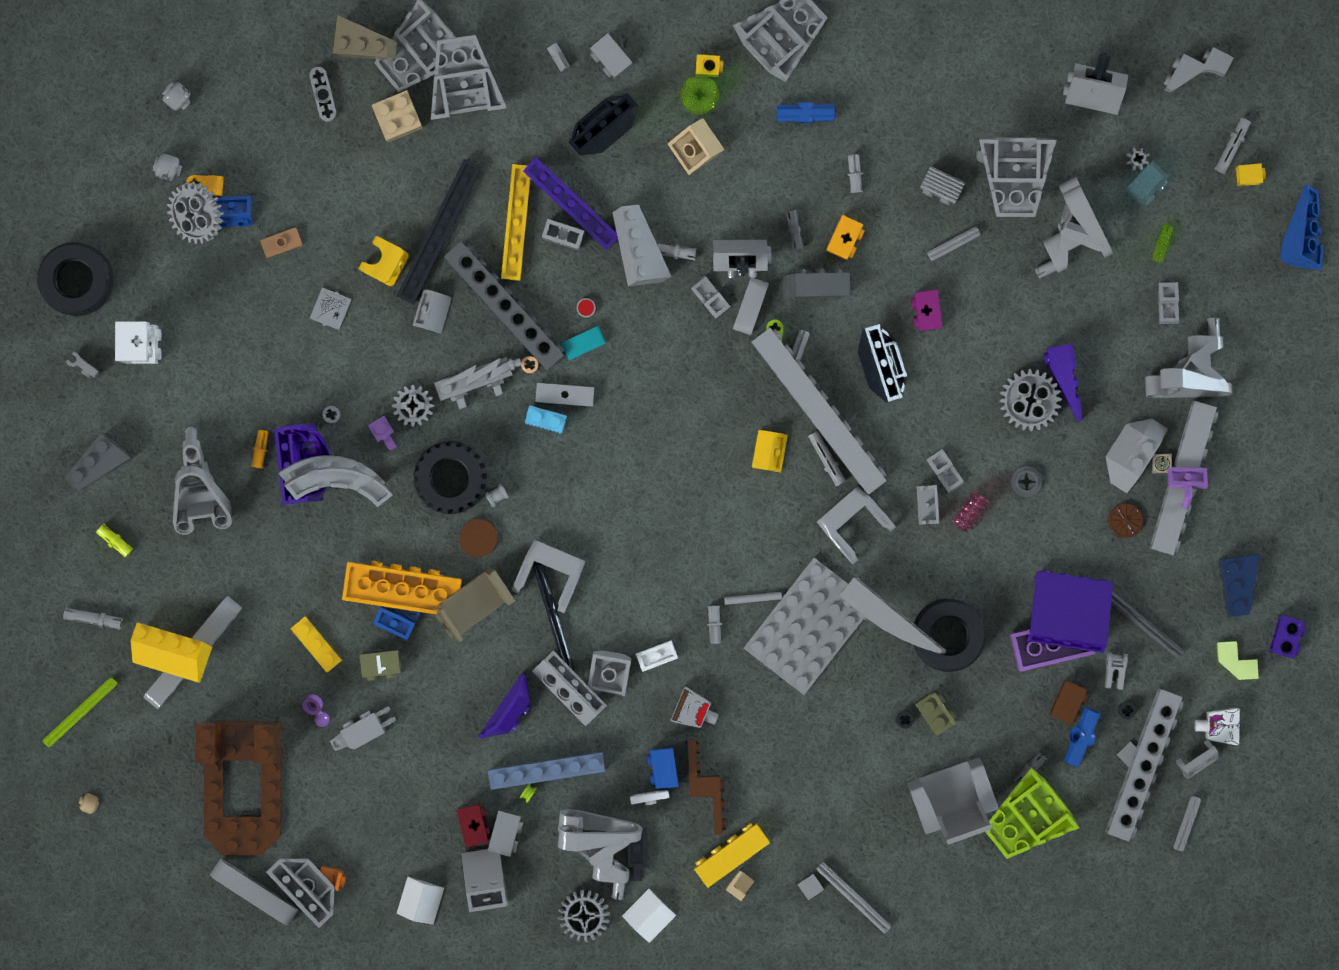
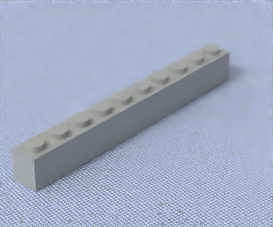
[751,328,887,495]

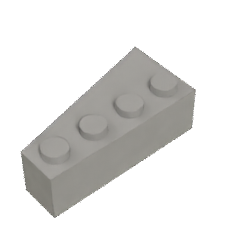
[613,205,672,287]

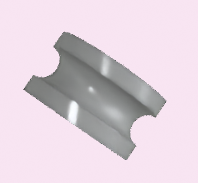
[322,406,340,423]

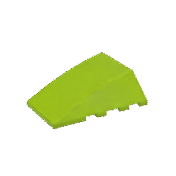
[985,767,1080,859]

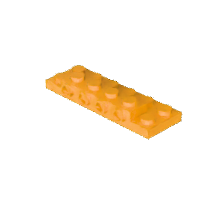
[342,561,462,614]

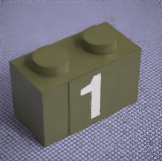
[360,650,402,681]

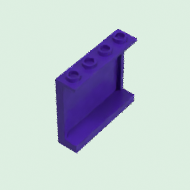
[1027,570,1113,653]

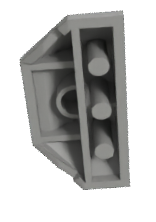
[1105,418,1168,493]
[266,858,335,928]

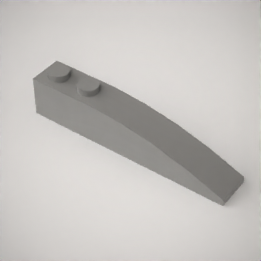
[840,578,946,654]

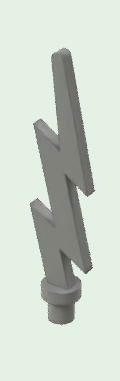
[441,358,522,387]

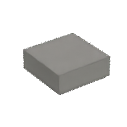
[1116,741,1137,768]
[798,873,824,900]

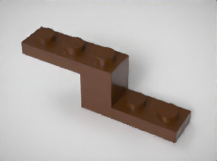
[688,738,726,835]

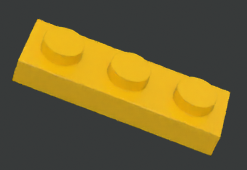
[290,616,342,673]

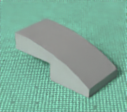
[690,275,730,319]
[1158,282,1179,324]
[926,449,964,494]

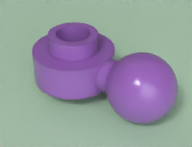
[302,694,330,727]

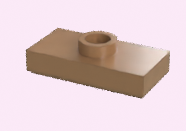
[260,227,303,259]

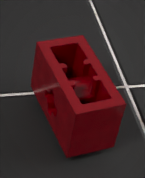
[456,803,492,848]

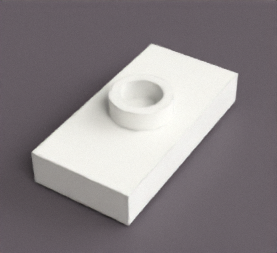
[636,640,678,672]
[630,789,669,805]

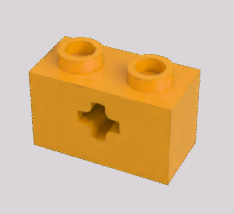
[826,215,865,261]

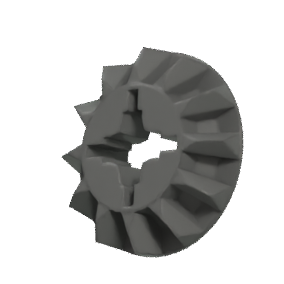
[1011,466,1042,497]

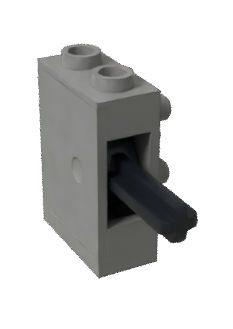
[1063,53,1128,115]
[713,240,771,278]

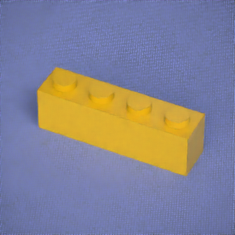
[694,823,770,888]

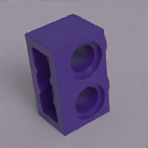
[1269,615,1306,659]

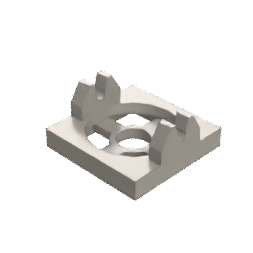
[1176,740,1219,779]

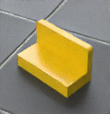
[752,430,788,473]

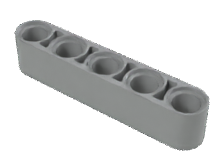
[210,859,299,926]

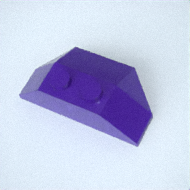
[478,672,531,738]

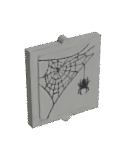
[310,287,352,330]

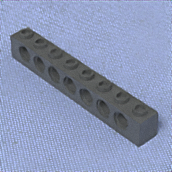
[444,242,564,371]

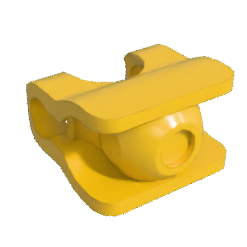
[358,236,409,286]

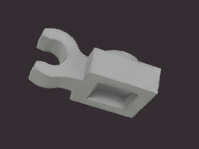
[66,352,101,378]

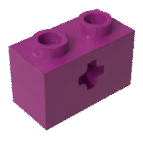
[911,290,942,332]

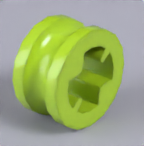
[520,784,537,803]

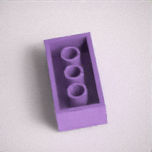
[1009,629,1095,672]

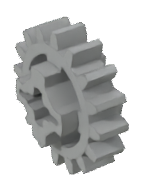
[392,385,434,427]

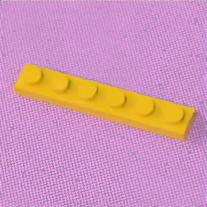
[501,164,530,281]

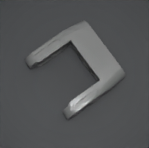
[817,485,896,565]
[511,539,585,613]

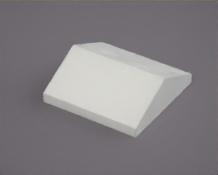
[622,889,676,943]

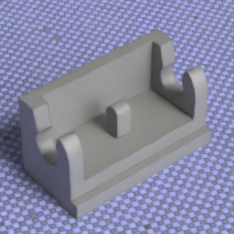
[916,485,939,525]

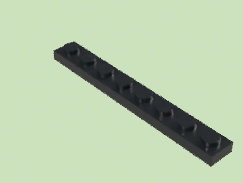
[397,159,482,305]

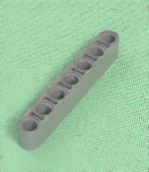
[143,596,243,709]

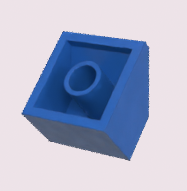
[647,746,679,789]

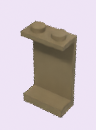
[434,567,515,641]

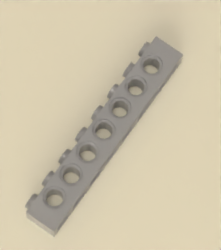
[1105,688,1184,841]

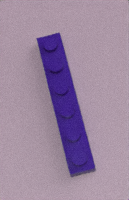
[522,157,618,250]

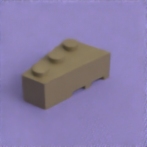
[333,15,397,61]

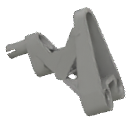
[1034,177,1113,279]
[1145,318,1232,398]
[173,427,232,535]
[557,809,642,900]

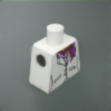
[1195,708,1240,745]

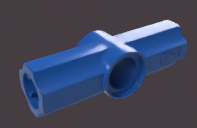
[777,102,835,123]
[1064,707,1101,767]

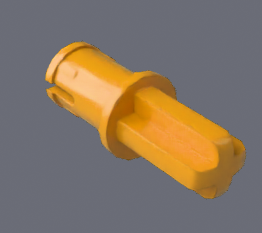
[251,430,269,469]

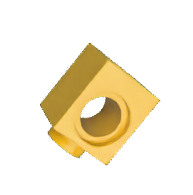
[696,55,723,77]
[1236,163,1266,186]

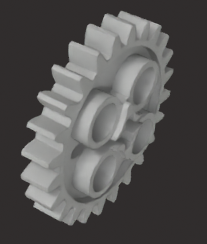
[167,182,223,244]
[999,369,1062,431]

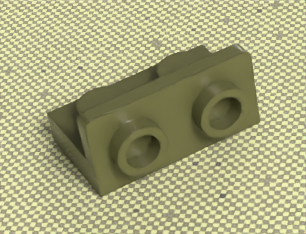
[915,691,957,736]

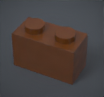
[1049,680,1088,725]

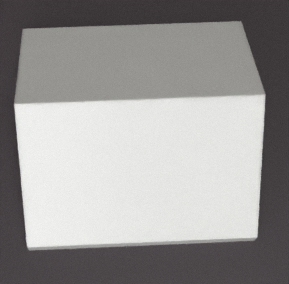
[397,877,444,924]

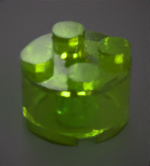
[680,75,719,116]

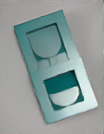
[561,326,606,361]

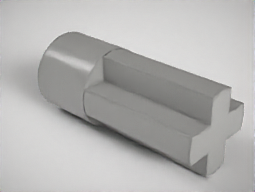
[547,43,570,72]

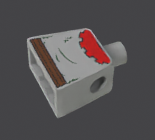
[671,686,719,728]

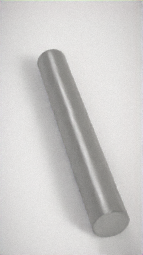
[724,592,782,605]

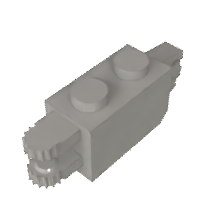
[330,706,396,751]

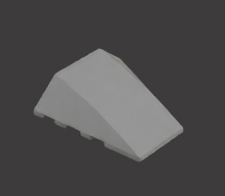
[374,0,456,92]
[733,0,828,82]
[431,35,507,120]
[979,137,1057,217]

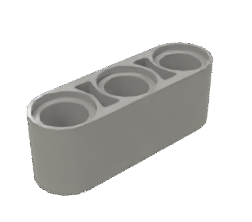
[733,278,769,335]

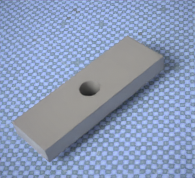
[535,383,594,407]

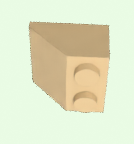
[668,118,724,175]

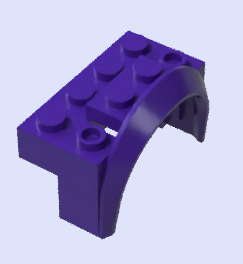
[274,424,330,505]

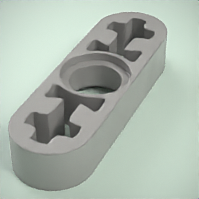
[310,67,337,122]

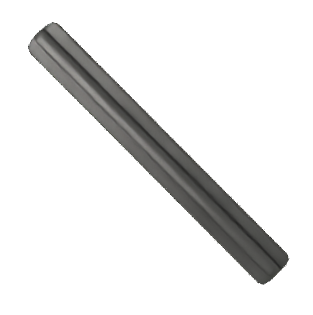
[1111,592,1184,658]

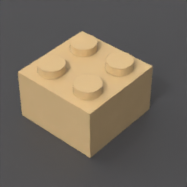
[372,90,423,143]

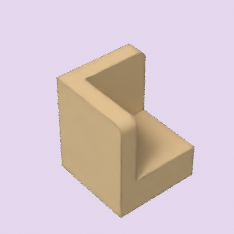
[726,870,754,901]

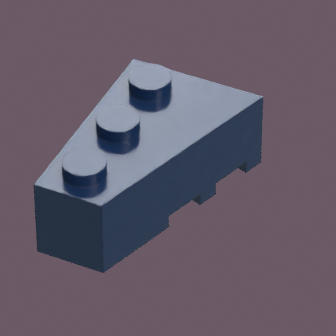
[1219,554,1260,617]

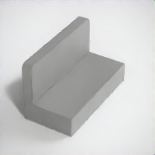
[413,289,452,334]

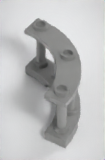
[278,456,392,507]

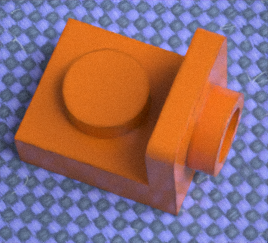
[320,866,346,892]

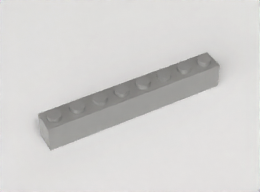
[1149,401,1218,555]

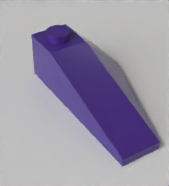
[1043,344,1083,421]

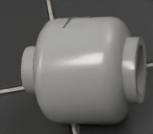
[162,82,191,111]
[152,153,182,181]

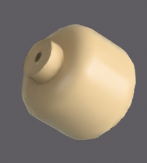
[78,793,99,814]

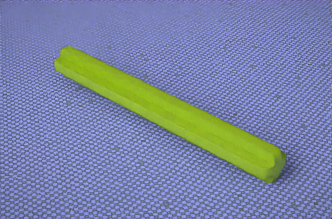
[43,677,118,747]

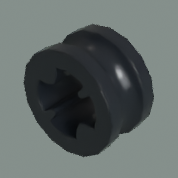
[1118,702,1136,719]
[896,711,914,729]

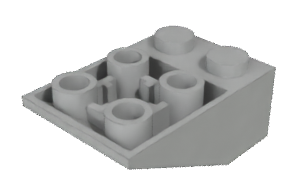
[461,849,508,912]

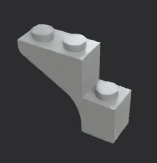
[1163,47,1234,92]

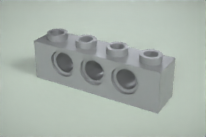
[532,651,607,726]

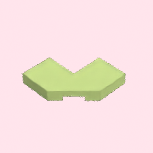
[1217,641,1259,680]

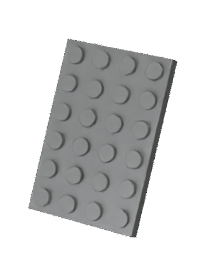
[744,558,863,695]

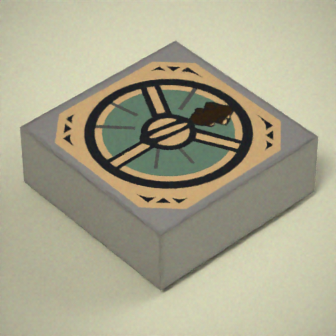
[1152,454,1172,473]

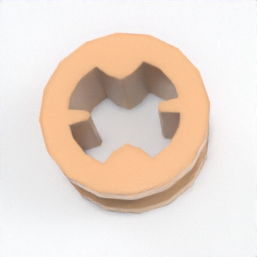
[521,356,539,373]

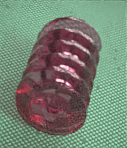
[951,492,992,534]

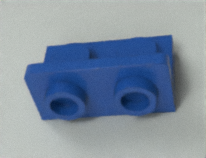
[213,196,253,228]

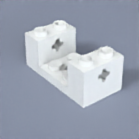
[115,322,162,364]

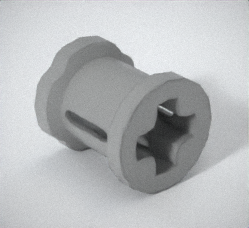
[485,484,509,507]

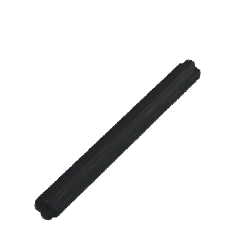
[533,563,575,671]

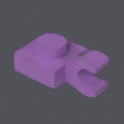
[368,416,397,451]

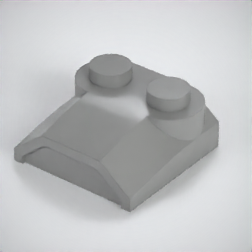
[588,650,631,696]

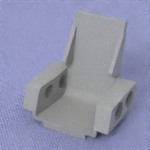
[907,757,999,845]

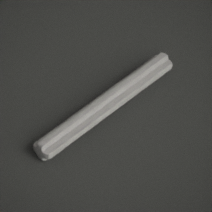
[816,862,891,933]

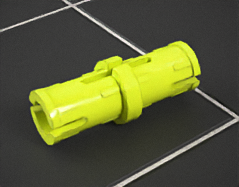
[96,524,133,558]

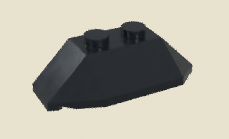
[569,93,639,156]
[858,324,907,403]

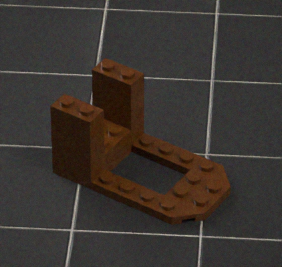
[195,720,281,855]

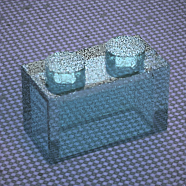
[1124,161,1169,206]

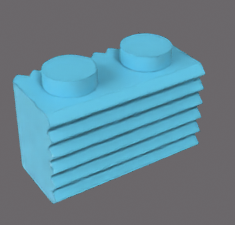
[525,406,567,434]

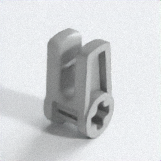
[1105,652,1128,690]

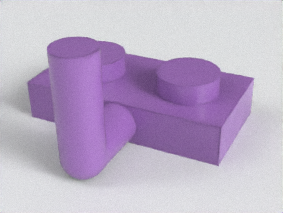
[1167,467,1208,509]

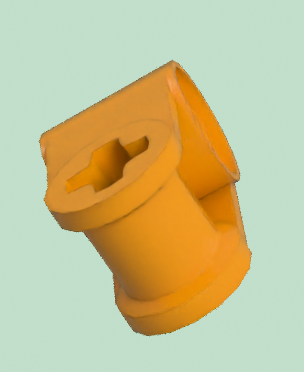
[186,175,224,197]

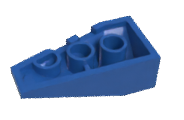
[1280,185,1323,270]

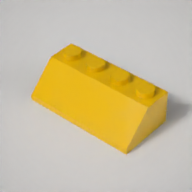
[131,622,212,683]

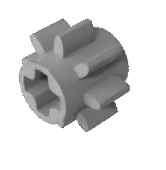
[1126,148,1149,171]

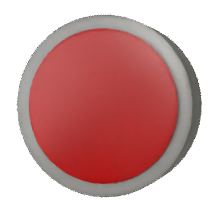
[576,298,596,318]

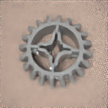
[558,889,610,942]

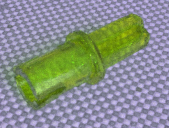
[1152,224,1175,263]

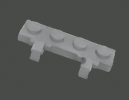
[434,357,513,409]

